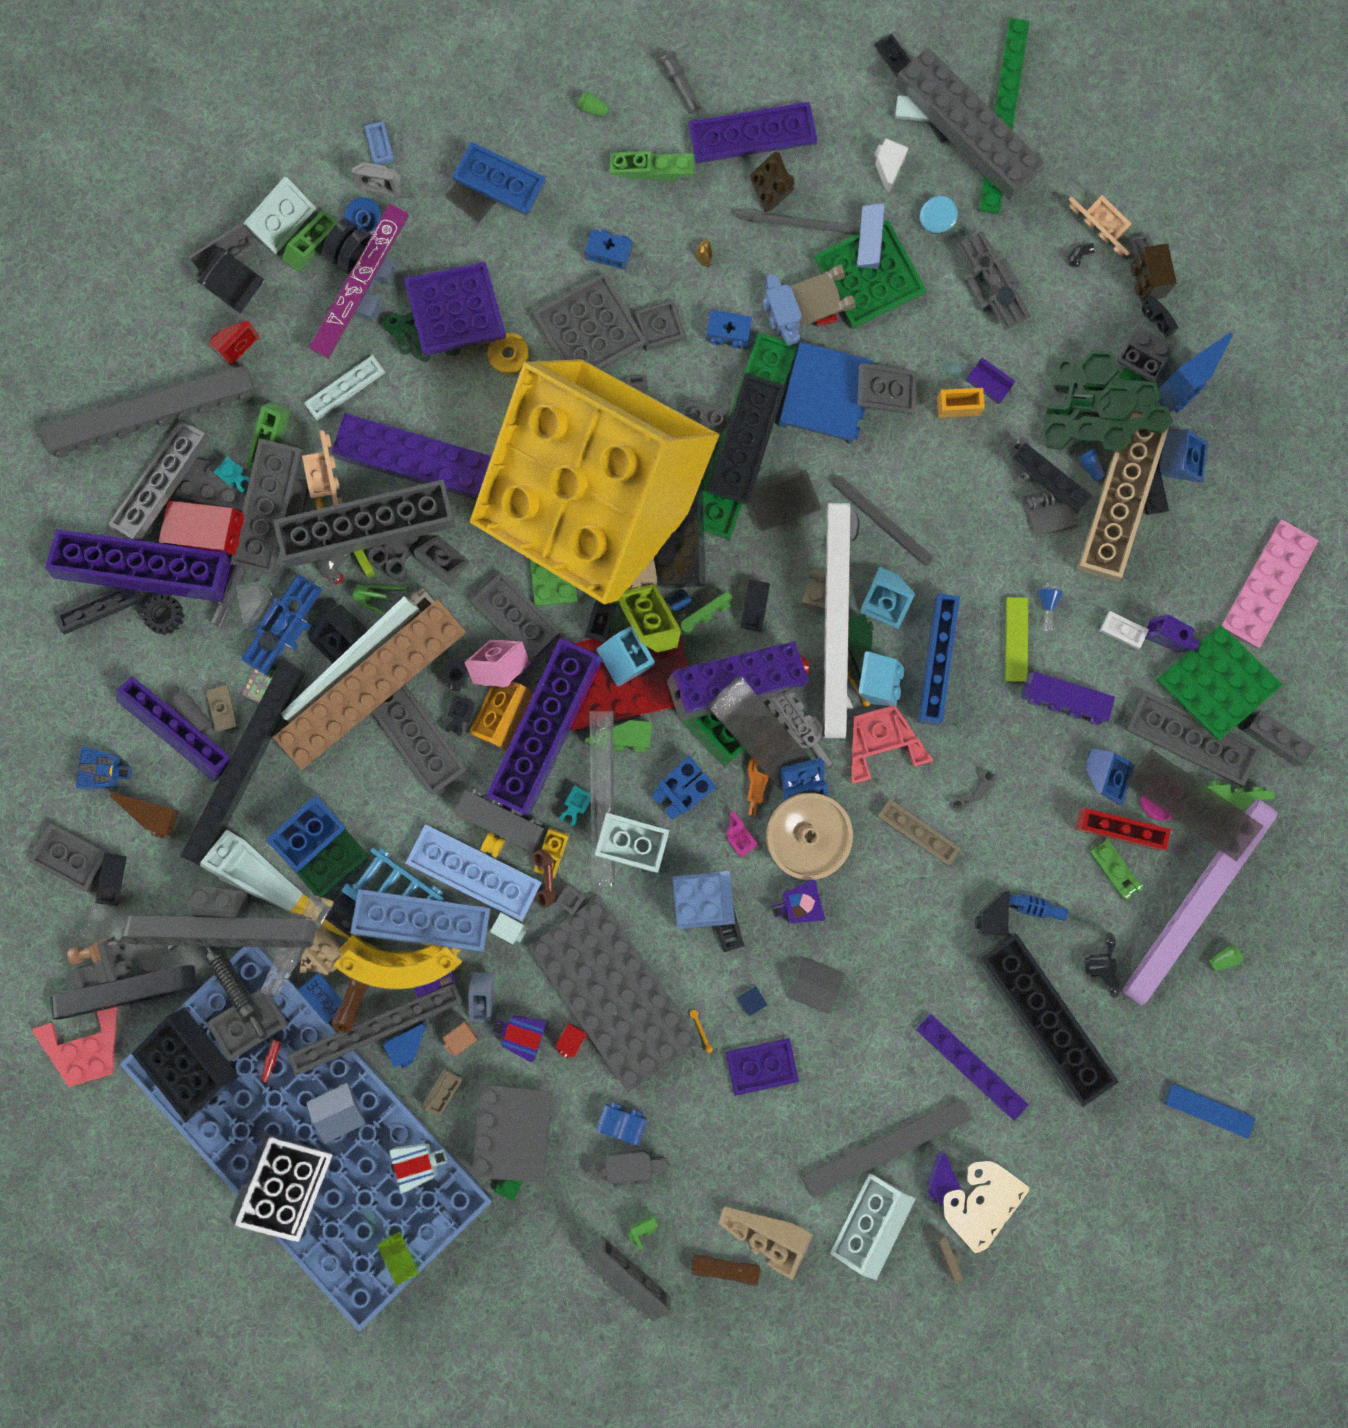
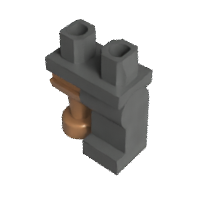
[67,936,133,990]

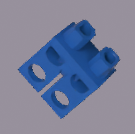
[651,756,717,819]

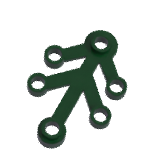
[383,312,460,362]

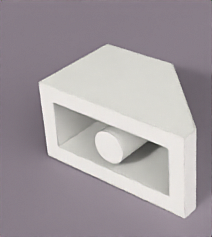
[874,138,908,192]

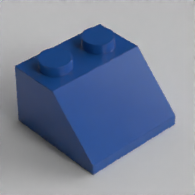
[1159,429,1208,483]

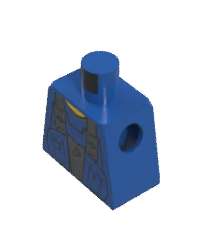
[76,747,132,790]

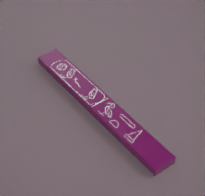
[309,204,409,359]

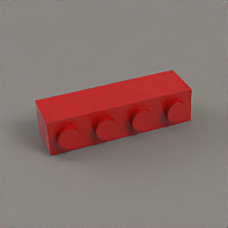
[1075,808,1171,851]

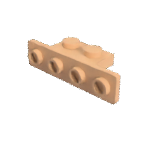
[1068,195,1132,257]
[302,430,343,505]

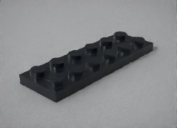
[708,373,786,506]

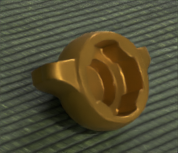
[695,239,712,267]

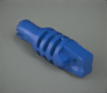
[1009,893,1068,921]

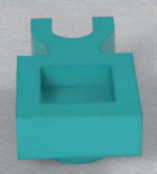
[214,456,250,495]
[559,785,594,827]

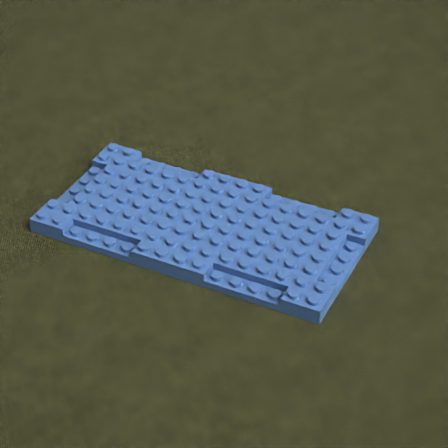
[119,947,494,1332]

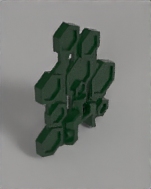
[1041,350,1173,453]

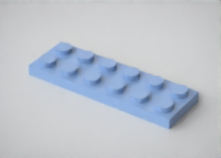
[406,824,542,922]

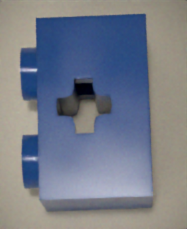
[585,229,632,270]
[706,310,752,349]

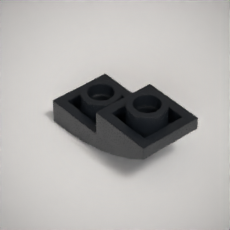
[1141,295,1179,337]

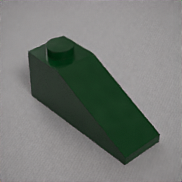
[848,614,874,680]

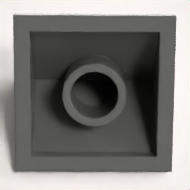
[414,536,470,586]
[788,957,844,1014]

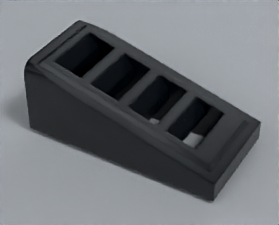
[716,906,744,952]

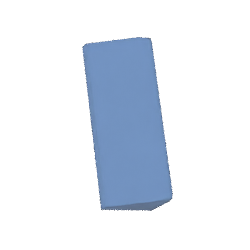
[857,204,885,269]

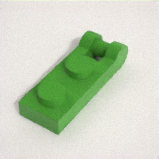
[681,591,733,635]
[1089,839,1144,901]

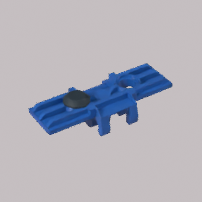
[240,573,323,676]

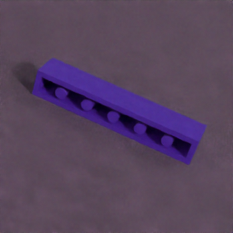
[116,676,231,782]

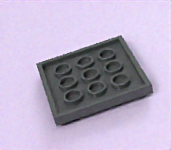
[532,272,647,370]

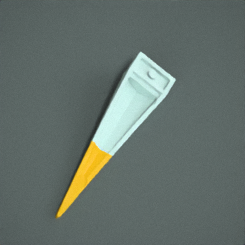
[200,830,350,940]

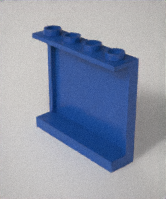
[778,342,873,445]

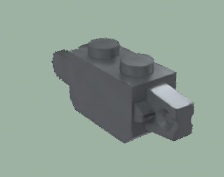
[589,1149,669,1187]

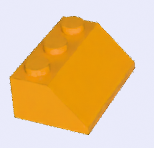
[468,681,534,751]

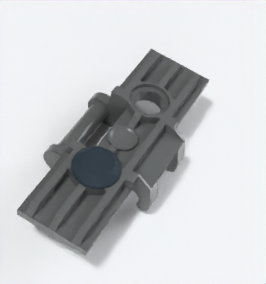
[957,231,1031,330]

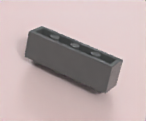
[454,789,545,853]

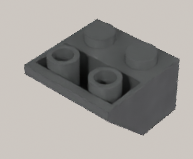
[1117,326,1174,382]

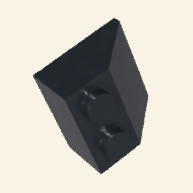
[309,604,368,663]

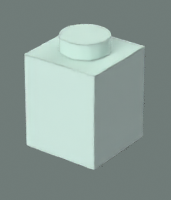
[490,912,526,945]

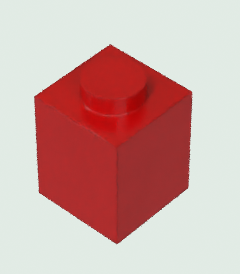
[555,1022,587,1059]

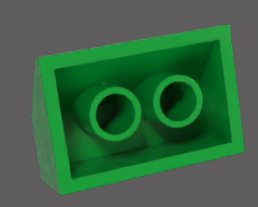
[683,708,761,768]

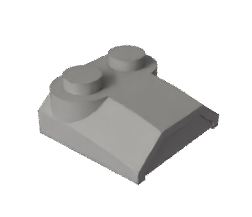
[351,162,401,197]

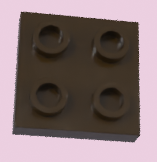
[749,152,795,212]

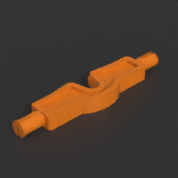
[747,720,774,817]

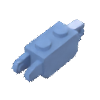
[762,274,802,346]

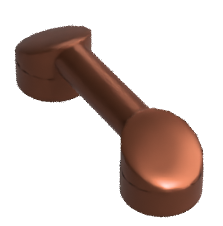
[533,850,556,908]

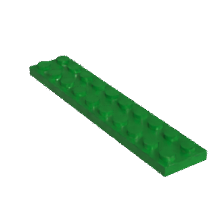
[703,332,798,541]

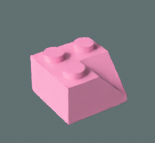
[465,640,530,687]

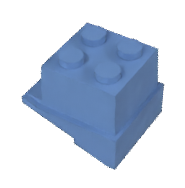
[672,871,735,929]

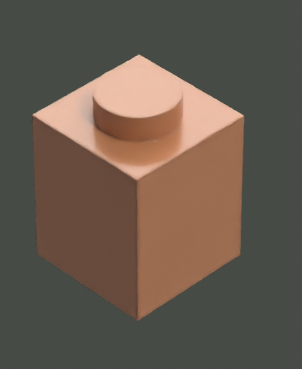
[443,1021,480,1056]

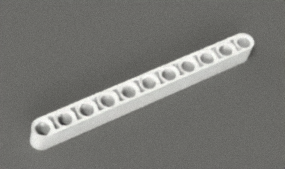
[823,503,850,738]

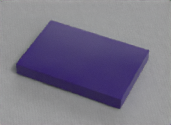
[725,1038,799,1096]

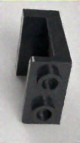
[196,248,265,314]

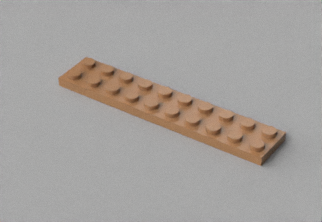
[273,599,467,770]

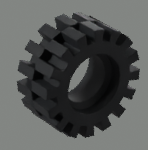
[142,595,185,635]

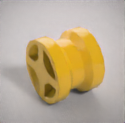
[480,832,506,858]

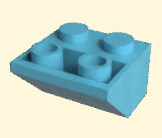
[596,626,655,687]

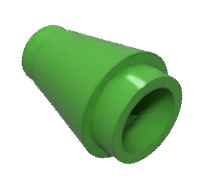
[578,92,609,118]
[1208,945,1244,972]

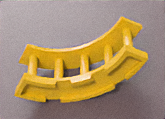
[334,935,462,989]

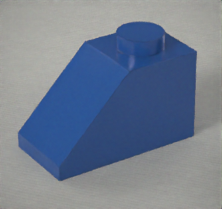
[383,1021,427,1068]

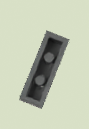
[1241,710,1315,767]

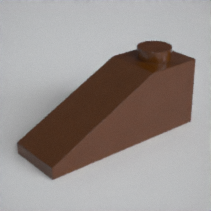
[110,792,179,839]

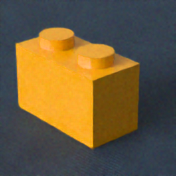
[937,388,985,418]

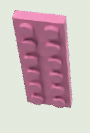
[1222,520,1319,649]

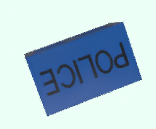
[298,973,342,1024]

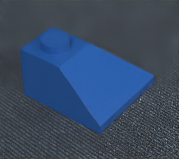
[1086,748,1135,805]

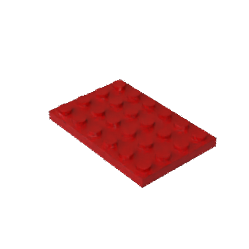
[552,619,688,731]

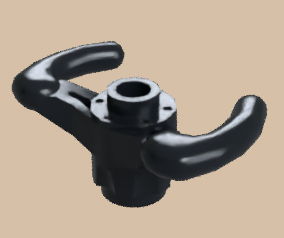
[1085,932,1119,998]

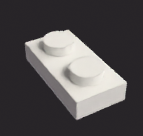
[1100,611,1149,650]

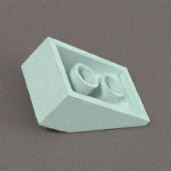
[595,813,670,873]

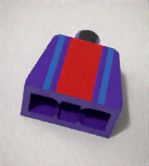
[492,1015,548,1063]

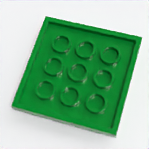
[814,220,927,330]
[1156,624,1283,742]

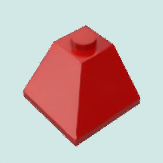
[208,320,260,366]

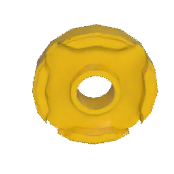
[487,332,529,374]

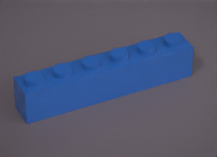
[917,593,960,726]

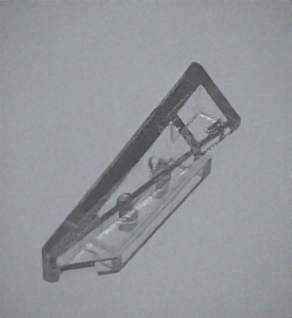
[261,895,334,996]

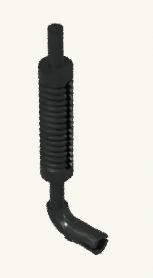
[167,945,268,1039]

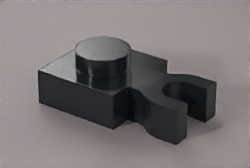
[445,696,476,737]

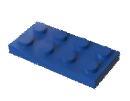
[452,142,546,216]

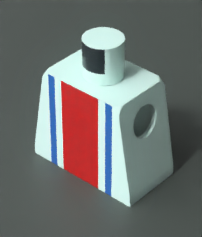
[390,1143,447,1193]

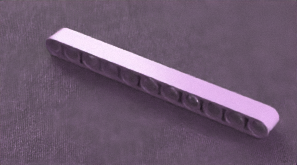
[1122,799,1278,1006]

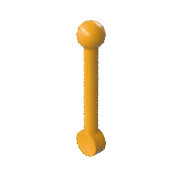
[847,668,870,707]
[690,1010,713,1053]

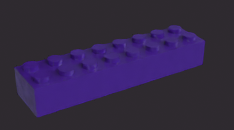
[331,413,492,500]
[45,529,231,602]
[486,638,603,815]

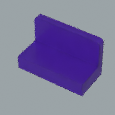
[965,357,1015,404]

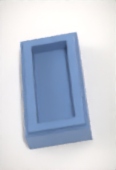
[364,121,395,165]

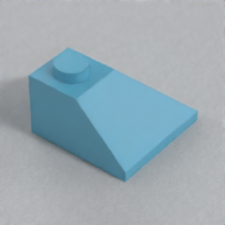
[859,567,915,629]

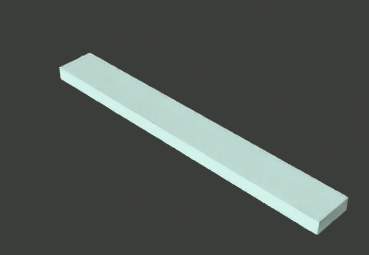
[281,596,420,722]

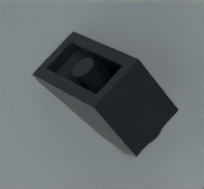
[975,891,1010,935]

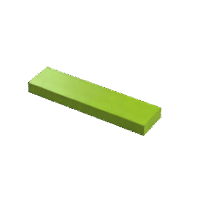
[1005,597,1028,683]

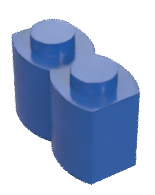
[596,1102,647,1145]

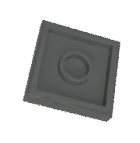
[634,299,686,351]

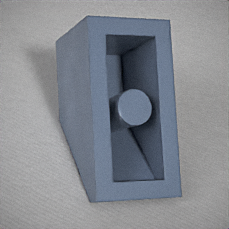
[469,972,494,1023]

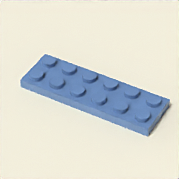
[351,889,490,953]

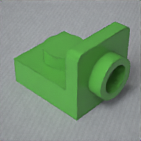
[628,1214,658,1250]

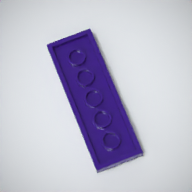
[688,101,817,164]

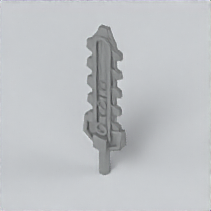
[768,693,833,768]

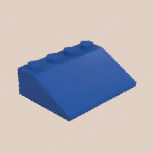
[1158,332,1233,413]

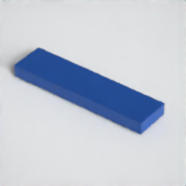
[1164,1084,1256,1139]

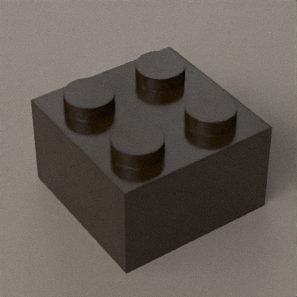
[1130,243,1177,302]

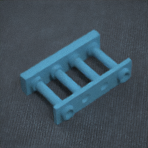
[342,847,446,902]

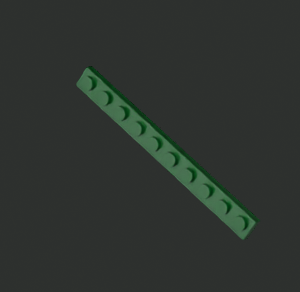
[978,17,1030,215]

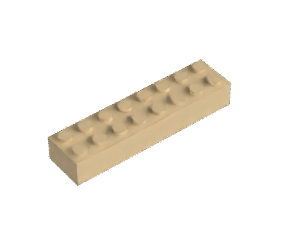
[1077,412,1168,583]

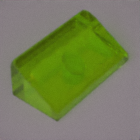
[377,1231,419,1286]

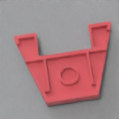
[851,706,933,785]
[32,1007,118,1087]

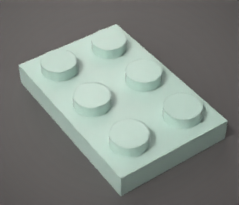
[243,177,316,254]

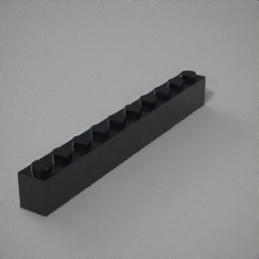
[180,661,305,866]

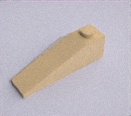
[719,1207,813,1280]

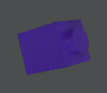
[927,1151,962,1207]

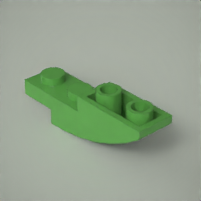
[610,151,695,181]
[1181,781,1275,810]

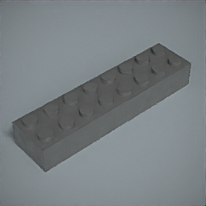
[895,47,1044,200]
[274,480,456,568]

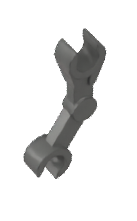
[950,769,996,812]

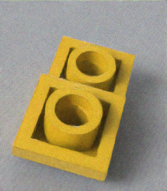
[534,827,570,878]

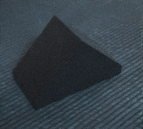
[585,599,617,642]

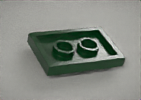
[291,828,370,900]

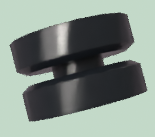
[322,218,372,274]

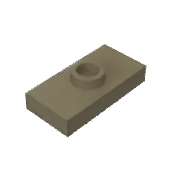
[206,685,238,732]
[421,1069,463,1117]
[936,1234,964,1284]

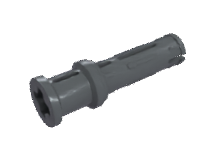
[659,51,702,114]

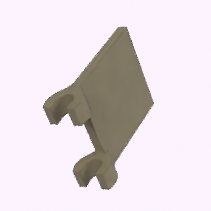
[790,265,856,326]

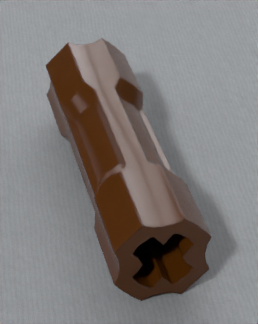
[332,978,369,1033]
[691,1254,760,1286]

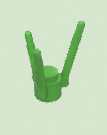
[353,583,409,616]

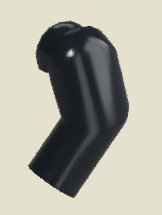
[1068,243,1095,267]

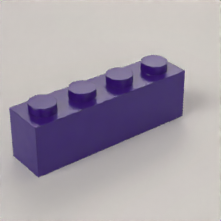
[1021,672,1115,725]

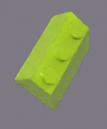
[618,584,681,652]

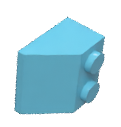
[859,652,904,706]

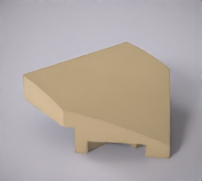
[300,924,342,975]

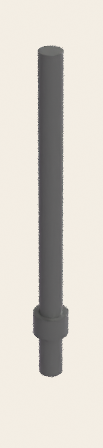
[737,210,860,234]

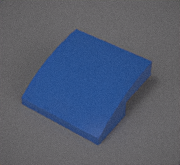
[781,757,828,800]

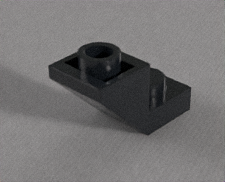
[740,579,770,632]
[95,853,127,906]

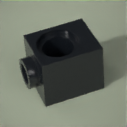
[443,658,469,692]

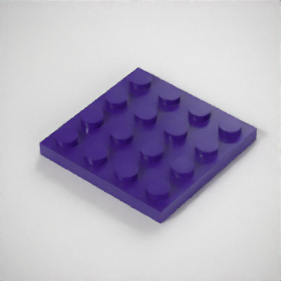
[404,262,506,356]

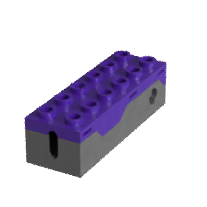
[667,641,809,722]

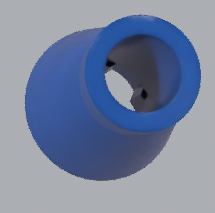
[1079,448,1106,481]

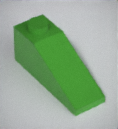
[282,210,339,272]
[246,402,291,468]

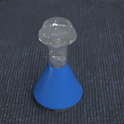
[1037,584,1063,633]

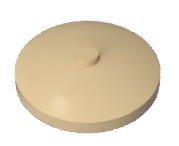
[766,793,853,880]

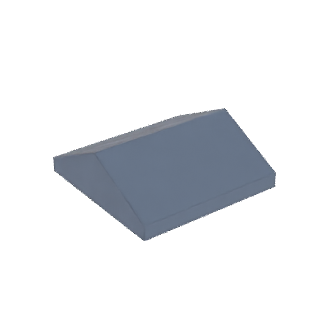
[306,1083,366,1144]

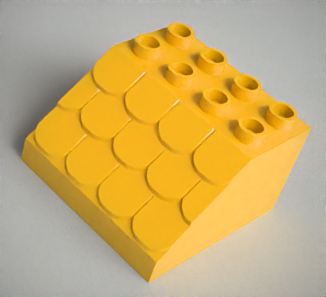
[469,359,720,604]

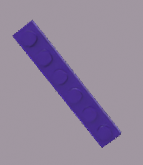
[915,1014,1029,1121]

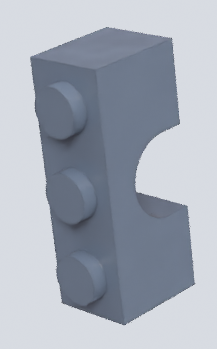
[353,257,397,323]

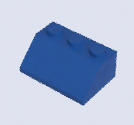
[266,793,346,872]

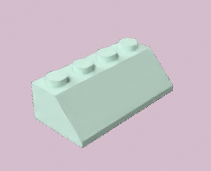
[830,1173,916,1280]

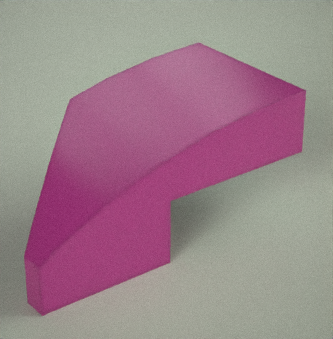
[727,811,758,858]

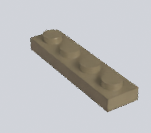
[877,799,961,866]

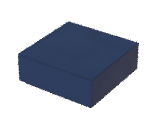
[737,986,767,1016]

